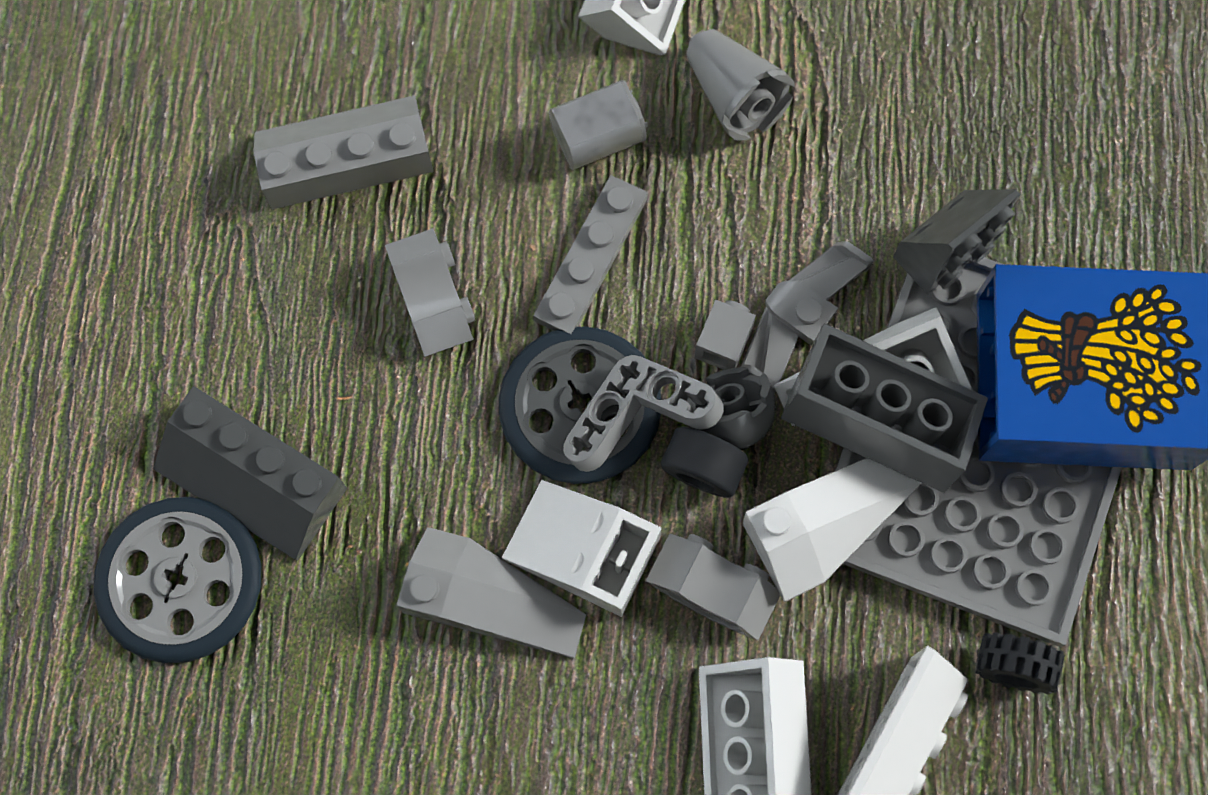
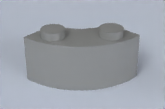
[385,228,476,356]
[646,534,780,640]

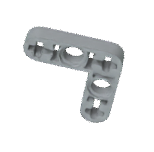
[563,355,724,472]

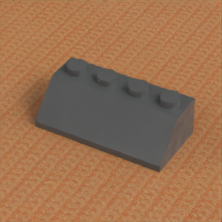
[781,323,988,493]
[153,386,347,562]

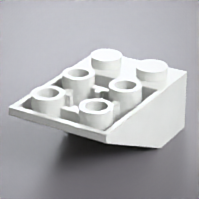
[502,480,662,617]

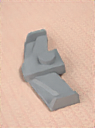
[741,241,874,395]

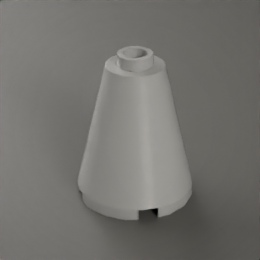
[686,29,795,141]

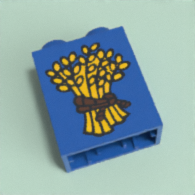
[976,264,1208,470]

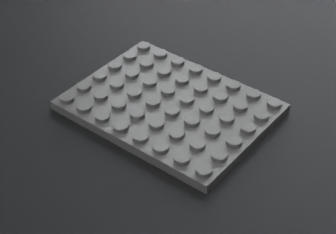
[835,257,1122,647]

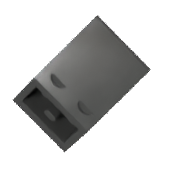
[893,189,1021,294]

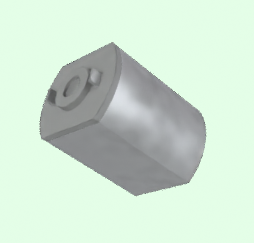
[549,80,648,170]

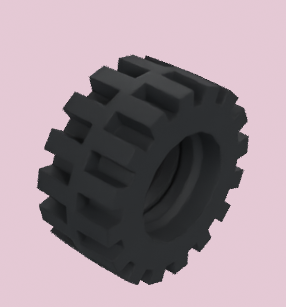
[975,633,1065,694]

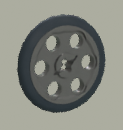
[498,326,661,484]

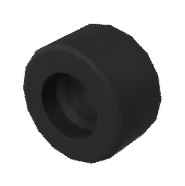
[661,427,748,498]

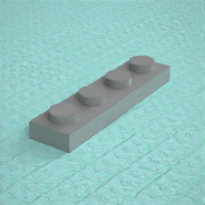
[533,175,648,334]

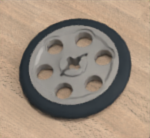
[94,497,261,663]

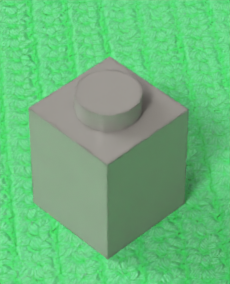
[694,300,756,370]

